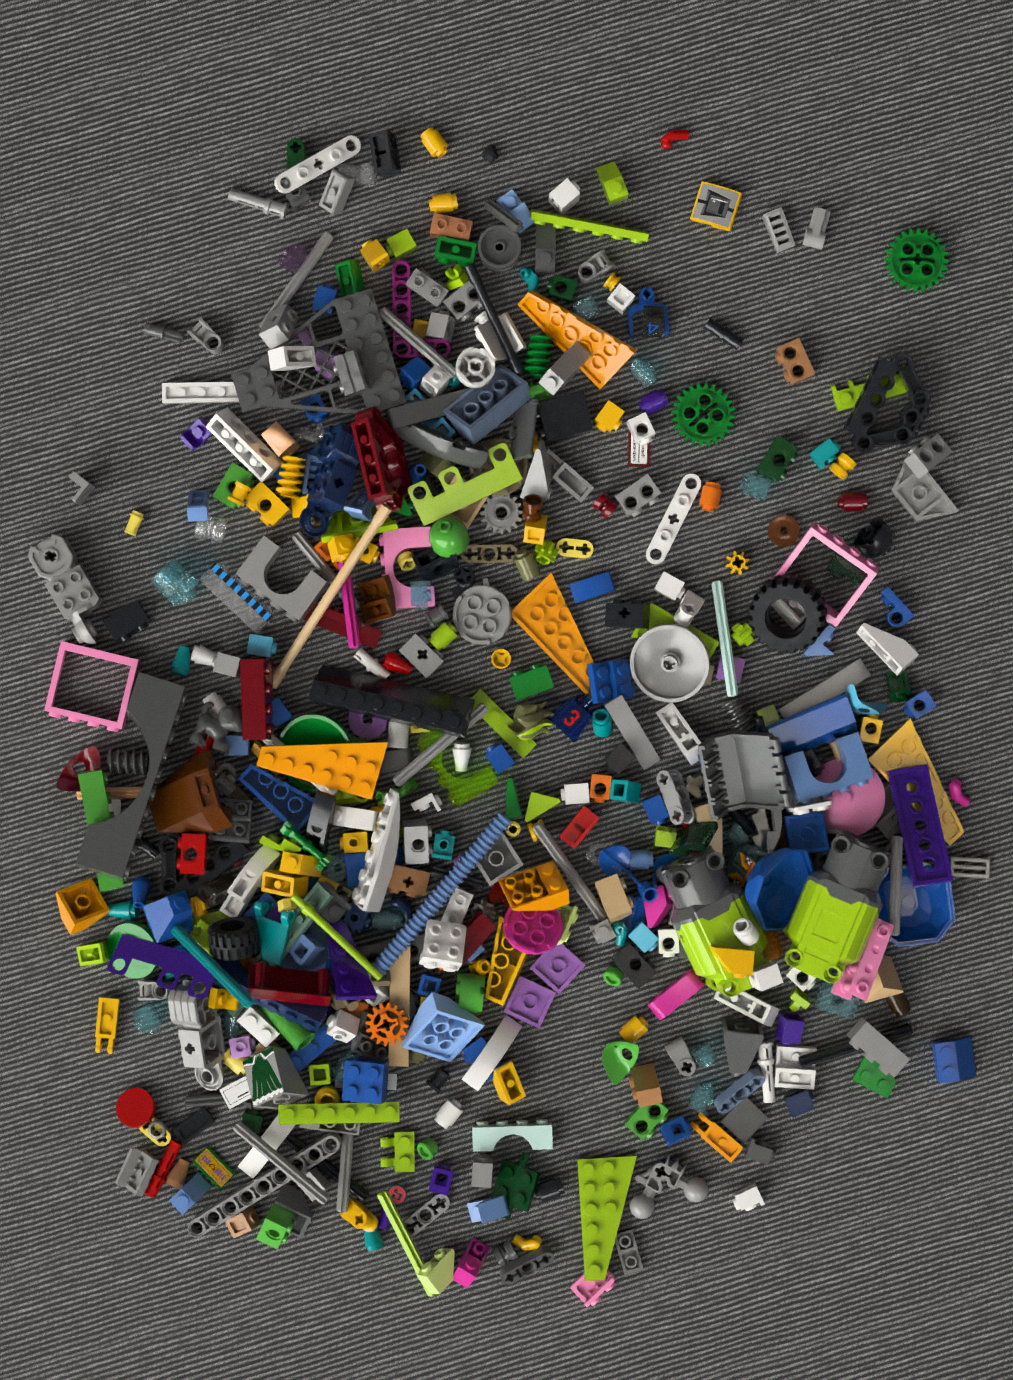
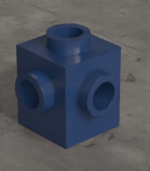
[342,902,373,934]

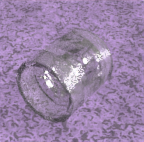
[194,515,227,543]

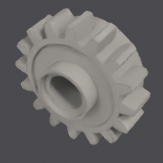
[480,494,522,535]

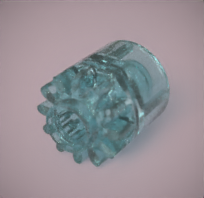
[151,559,199,607]

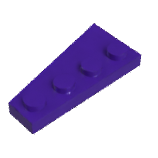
[326,923,377,1000]

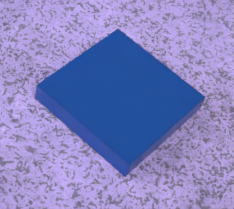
[783,811,830,854]

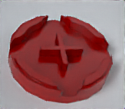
[116,1088,156,1128]

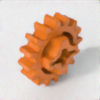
[365,1002,409,1046]

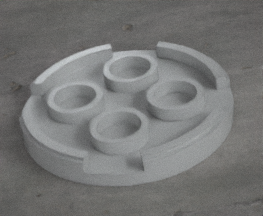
[453,585,512,645]

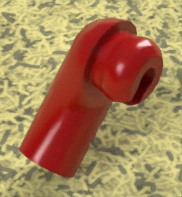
[660,130,689,149]

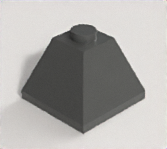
[274,1184,313,1239]

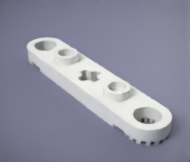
[274,135,361,193]
[646,474,701,565]

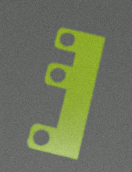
[408,443,522,526]

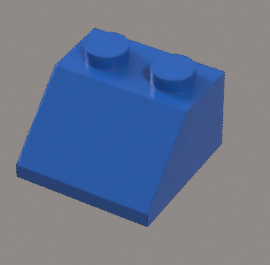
[931,1036,976,1084]

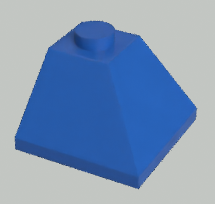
[142,890,193,944]

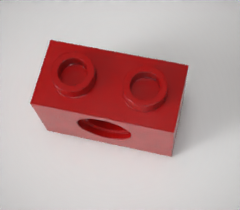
[177,833,208,875]

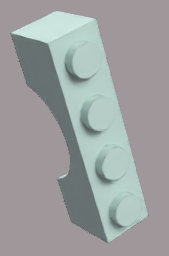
[472,1119,553,1152]

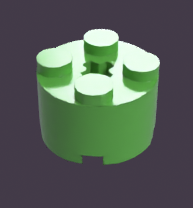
[455,972,486,1014]

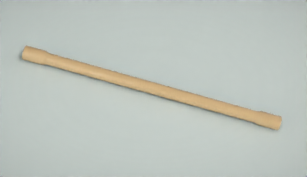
[273,503,392,689]

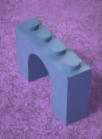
[783,732,874,805]

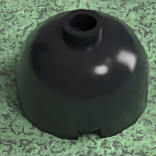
[853,518,893,558]

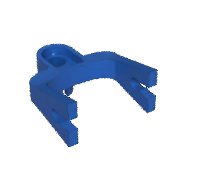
[627,287,669,339]

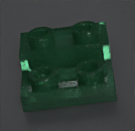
[669,821,718,857]

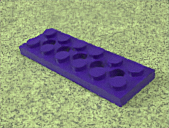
[887,764,953,888]

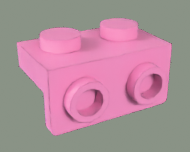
[570,1269,616,1307]

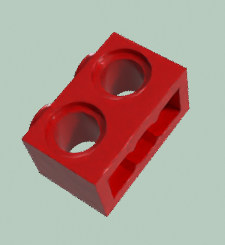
[559,805,600,849]

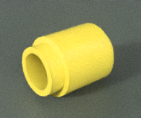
[222,1048,249,1075]

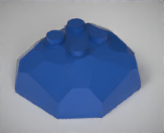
[745,848,814,930]
[878,862,956,947]

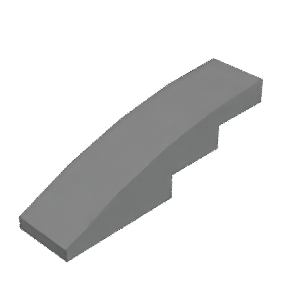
[604,694,661,770]

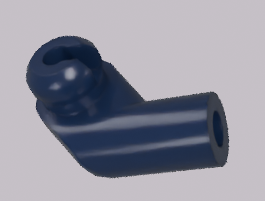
[390,896,413,922]

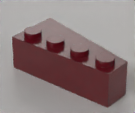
[240,659,274,741]

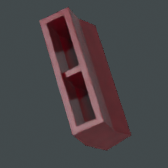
[462,911,497,964]

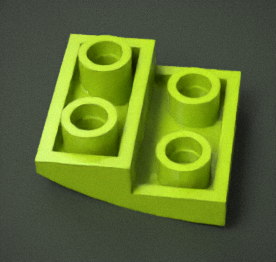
[259,833,303,852]

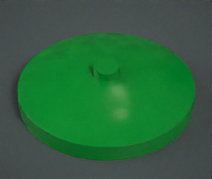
[279,713,353,792]

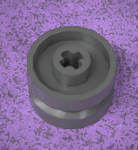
[478,225,521,273]

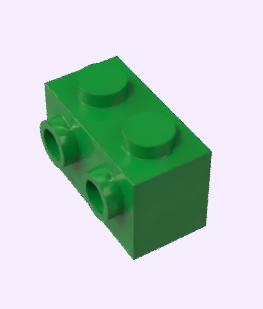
[434,236,477,268]

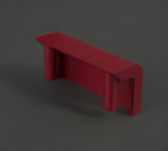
[248,962,331,1006]

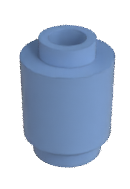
[625,849,653,870]

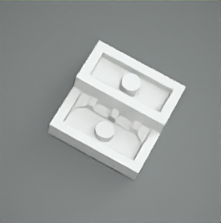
[774,1044,817,1090]

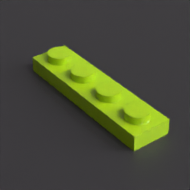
[471,689,537,758]

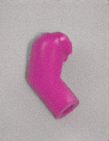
[948,779,971,807]

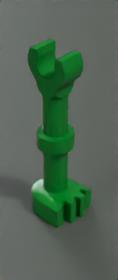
[280,820,333,871]

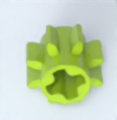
[533,540,559,565]
[730,622,754,647]

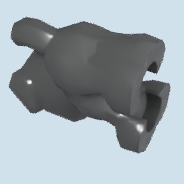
[189,701,242,755]

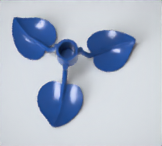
[598,845,679,932]

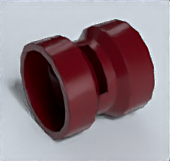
[592,491,619,519]

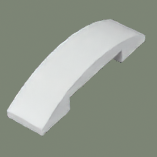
[461,1015,522,1091]
[238,1114,295,1179]

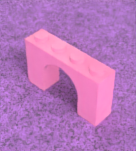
[379,527,436,609]

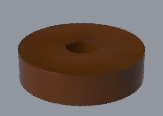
[767,515,800,547]

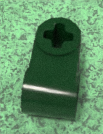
[287,138,306,170]

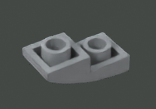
[615,1230,644,1275]

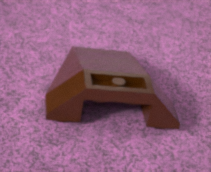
[149,750,234,833]

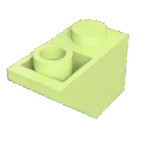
[417,1248,455,1294]

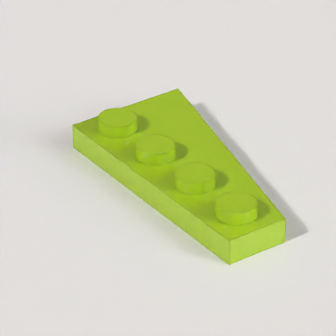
[631,602,720,658]

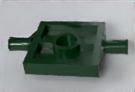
[491,1152,541,1220]

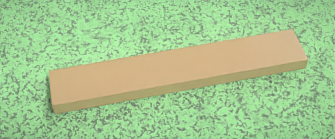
[389,946,411,1067]

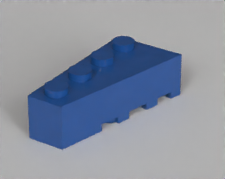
[238,764,314,832]

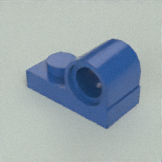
[879,586,914,628]

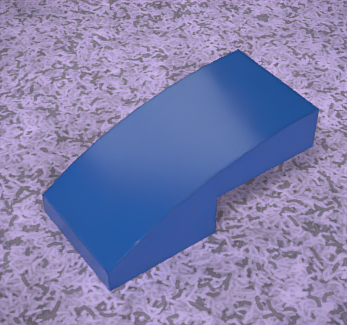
[569,571,616,604]

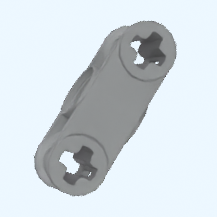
[656,770,696,825]

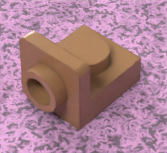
[225,1206,260,1238]

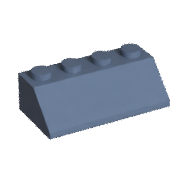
[443,364,531,445]

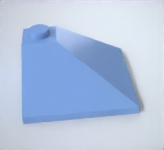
[402,992,485,1062]

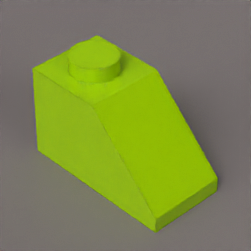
[596,162,629,206]

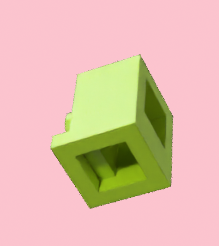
[653,825,677,848]

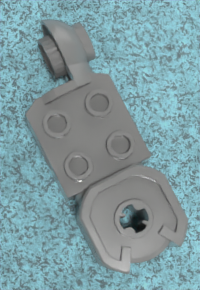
[28,534,103,644]
[168,980,225,1091]

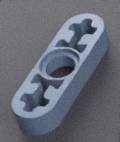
[714,1069,765,1114]

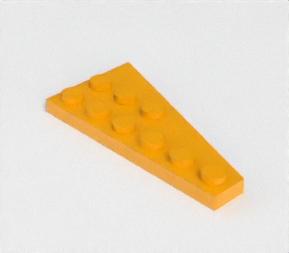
[517,290,637,389]

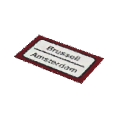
[628,429,650,467]

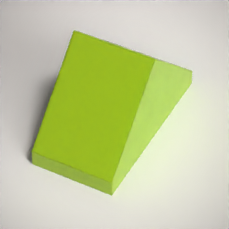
[525,792,561,822]
[76,940,110,966]

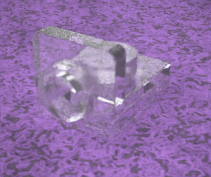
[294,422,325,444]

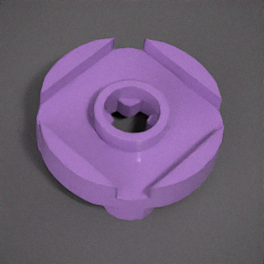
[348,712,388,739]

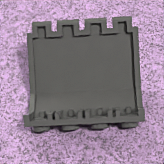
[698,731,791,820]

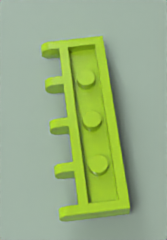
[830,365,907,412]

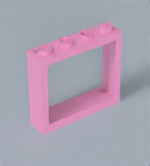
[772,522,880,628]
[44,641,141,732]

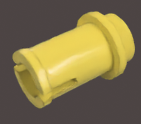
[124,510,144,537]
[505,821,521,837]

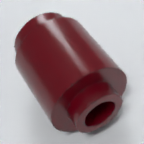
[838,491,868,512]

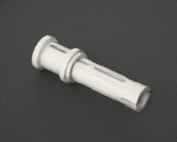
[757,1041,776,1103]

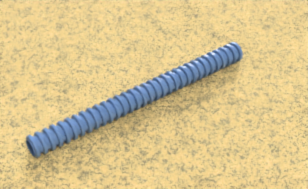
[372,812,512,975]

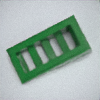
[506,777,522,819]

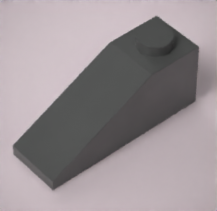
[535,222,556,273]

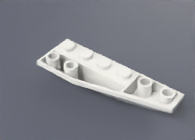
[352,788,400,912]

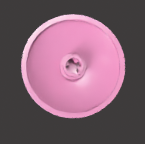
[810,759,885,836]

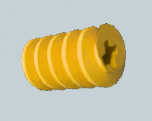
[276,456,306,499]

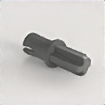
[143,322,184,343]

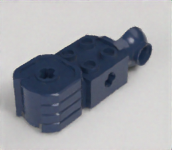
[299,423,360,538]

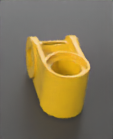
[340,1197,378,1232]

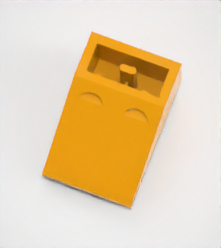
[498,860,570,911]

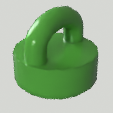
[603,965,624,986]
[417,1137,438,1160]

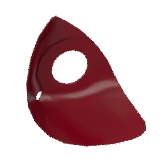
[56,746,101,792]

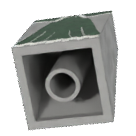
[243,1045,309,1110]

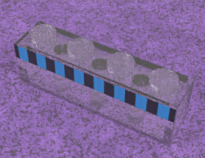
[199,562,274,635]

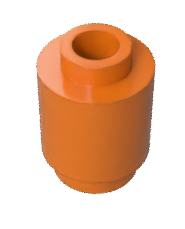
[699,482,722,512]

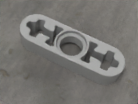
[403,1193,450,1237]

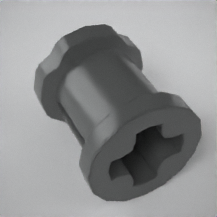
[424,604,450,629]

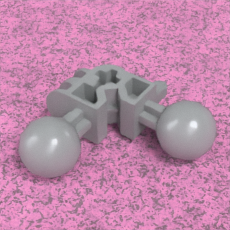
[630,1154,709,1219]

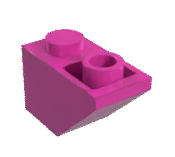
[453,1237,490,1288]

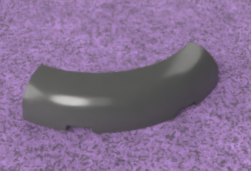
[387,411,489,468]

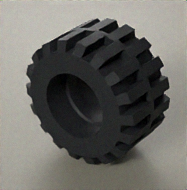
[207,917,260,960]

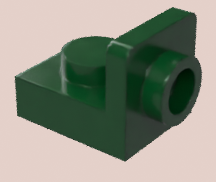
[885,670,911,703]

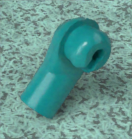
[519,268,539,293]
[612,921,628,946]

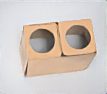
[261,421,300,462]

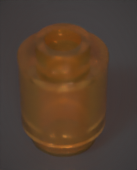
[763,930,783,961]

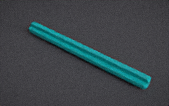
[171,925,254,1009]

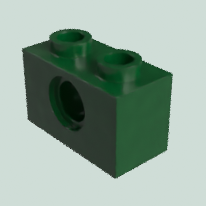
[756,435,799,483]

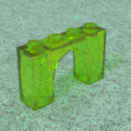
[417,730,499,807]

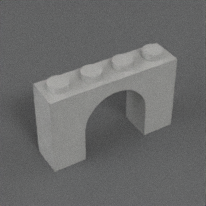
[236,536,330,622]

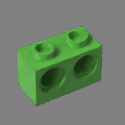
[624,1103,669,1140]

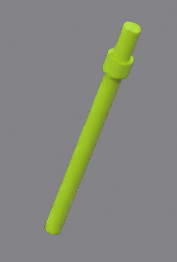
[290,893,383,981]

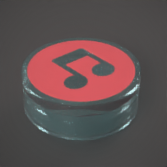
[388,1184,407,1205]

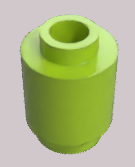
[428,622,458,651]

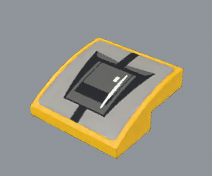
[690,181,742,232]

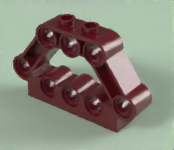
[351,406,412,513]

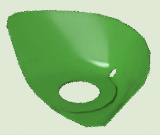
[602,1041,639,1085]

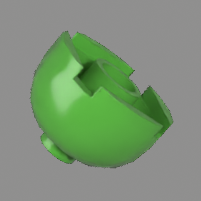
[429,516,470,558]

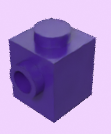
[775,1012,805,1045]

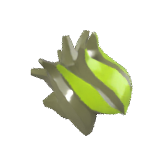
[508,698,554,741]

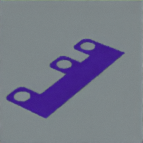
[107,934,221,999]

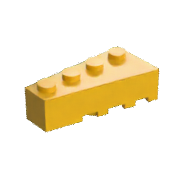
[485,916,528,1006]

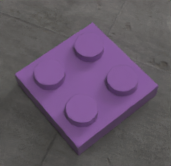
[530,944,586,994]
[503,975,556,1029]

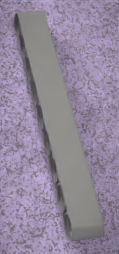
[188,1132,342,1237]

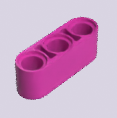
[647,969,705,1020]

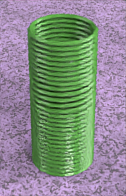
[258,1005,315,1051]

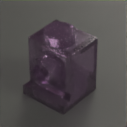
[277,242,308,275]

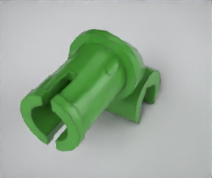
[376,777,418,804]

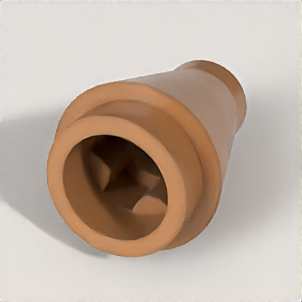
[166,1158,190,1189]

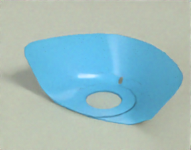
[846,684,887,715]

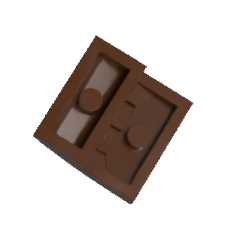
[357,574,396,624]

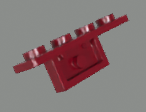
[304,604,382,649]

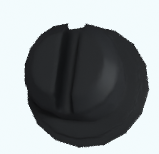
[482,145,499,163]

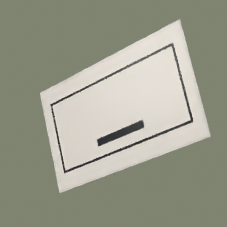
[219,1076,251,1109]

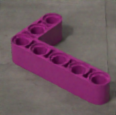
[392,260,451,360]

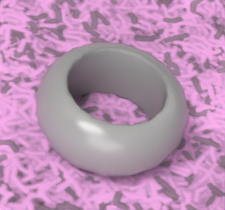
[148,1120,166,1139]

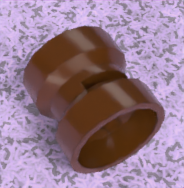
[522,494,543,522]

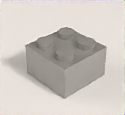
[476,832,524,886]

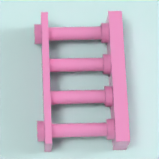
[830,918,894,1001]

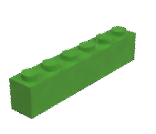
[77,768,127,892]

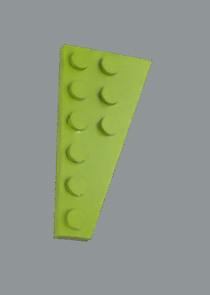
[577,1156,637,1281]

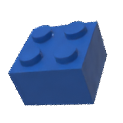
[342,1057,389,1104]

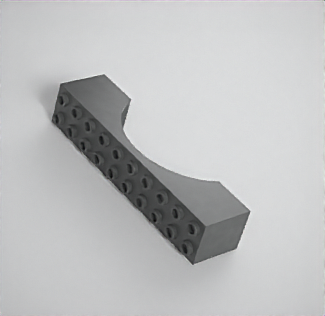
[76,672,188,881]

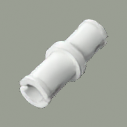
[353,647,391,679]

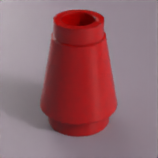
[382,651,413,675]

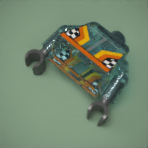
[723,844,768,891]

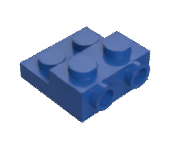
[587,659,635,704]

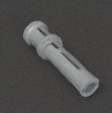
[228,188,289,220]

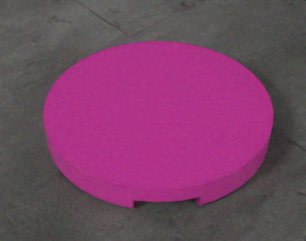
[503,906,564,955]

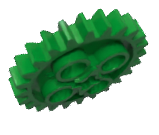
[884,228,949,293]
[671,382,736,447]

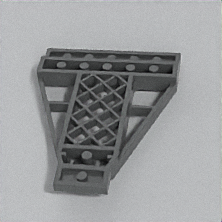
[231,288,407,414]

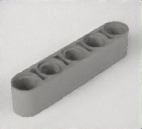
[779,658,871,719]

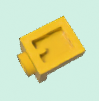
[208,988,239,1010]

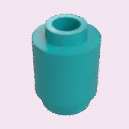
[592,709,613,737]

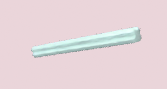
[712,581,738,697]

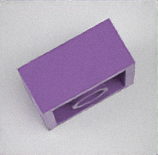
[715,654,745,684]

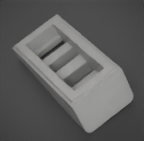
[762,207,795,253]

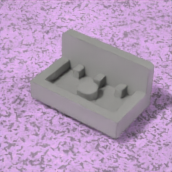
[406,268,449,307]
[115,1147,159,1197]

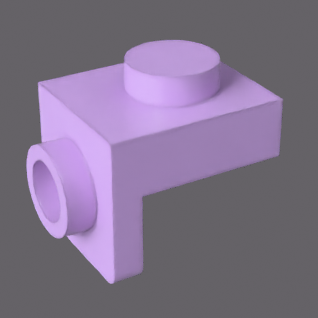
[229,1033,256,1059]

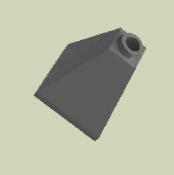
[721,1017,764,1077]

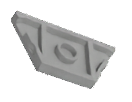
[891,453,959,522]

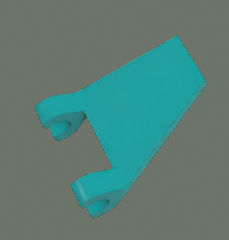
[254,901,296,965]

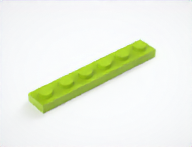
[530,209,649,244]
[278,1102,400,1125]

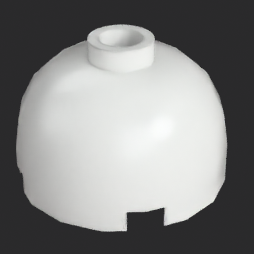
[455,347,495,388]

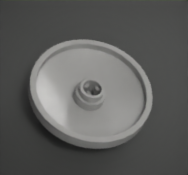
[630,623,710,702]

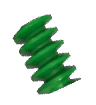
[524,335,554,378]

